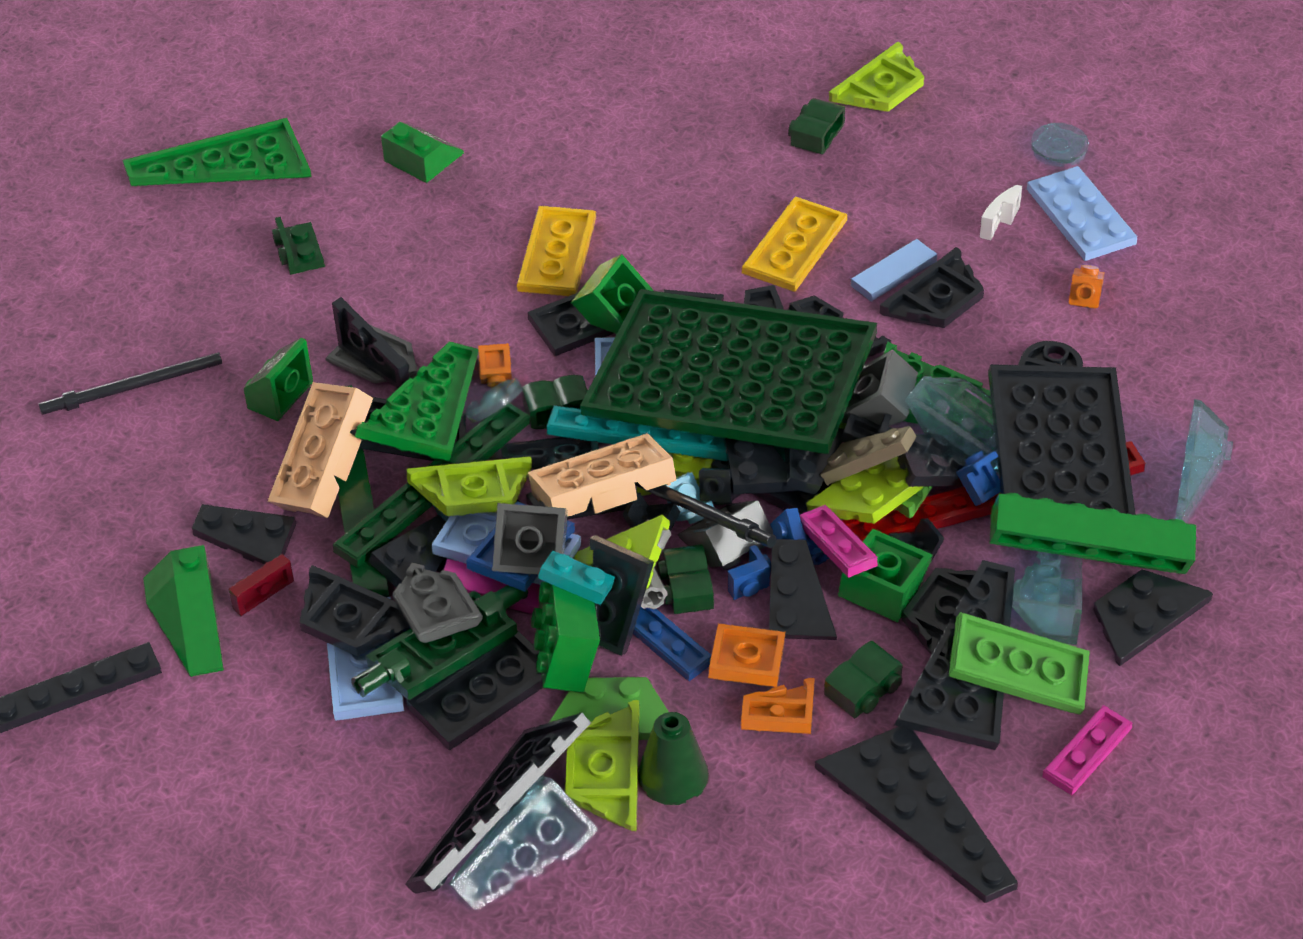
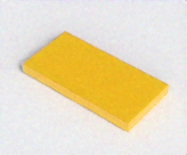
[742,196,847,292]
[517,206,596,296]

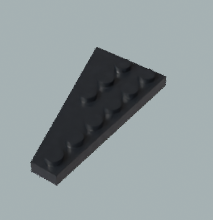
[894,560,1015,750]
[405,713,591,894]
[815,727,1018,903]

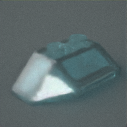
[905,376,999,473]

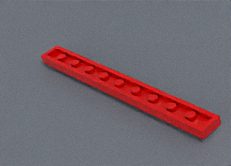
[841,441,1146,542]

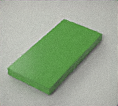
[949,612,1090,714]

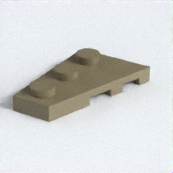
[820,426,917,485]

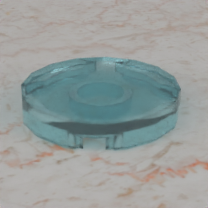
[1031,123,1089,167]
[465,378,523,423]

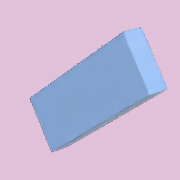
[851,239,937,302]

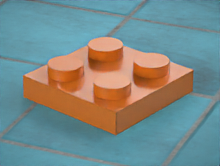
[708,623,786,687]

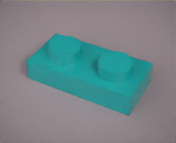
[538,551,615,605]

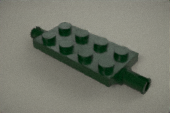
[351,585,528,700]

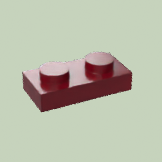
[228,554,294,616]

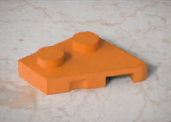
[741,678,815,734]

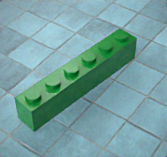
[989,493,1196,574]

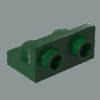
[272,216,325,275]

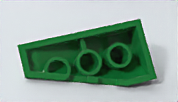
[143,545,224,677]

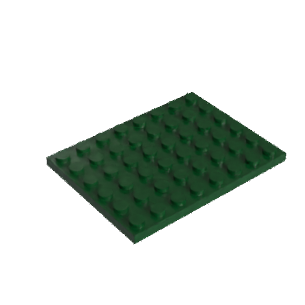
[580,289,877,454]

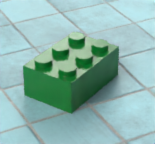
[531,581,600,692]

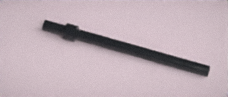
[38,352,222,415]
[634,482,777,548]

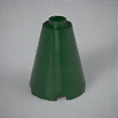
[638,712,709,805]

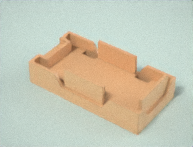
[268,382,373,518]
[528,433,676,517]

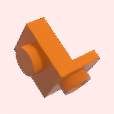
[1068,265,1105,308]
[478,343,512,387]

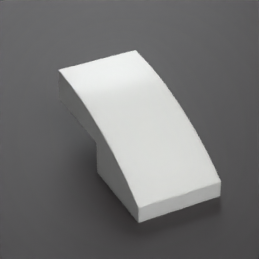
[980,185,1022,240]

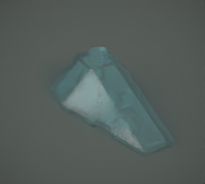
[1174,399,1233,523]
[1012,552,1082,645]
[449,776,598,910]

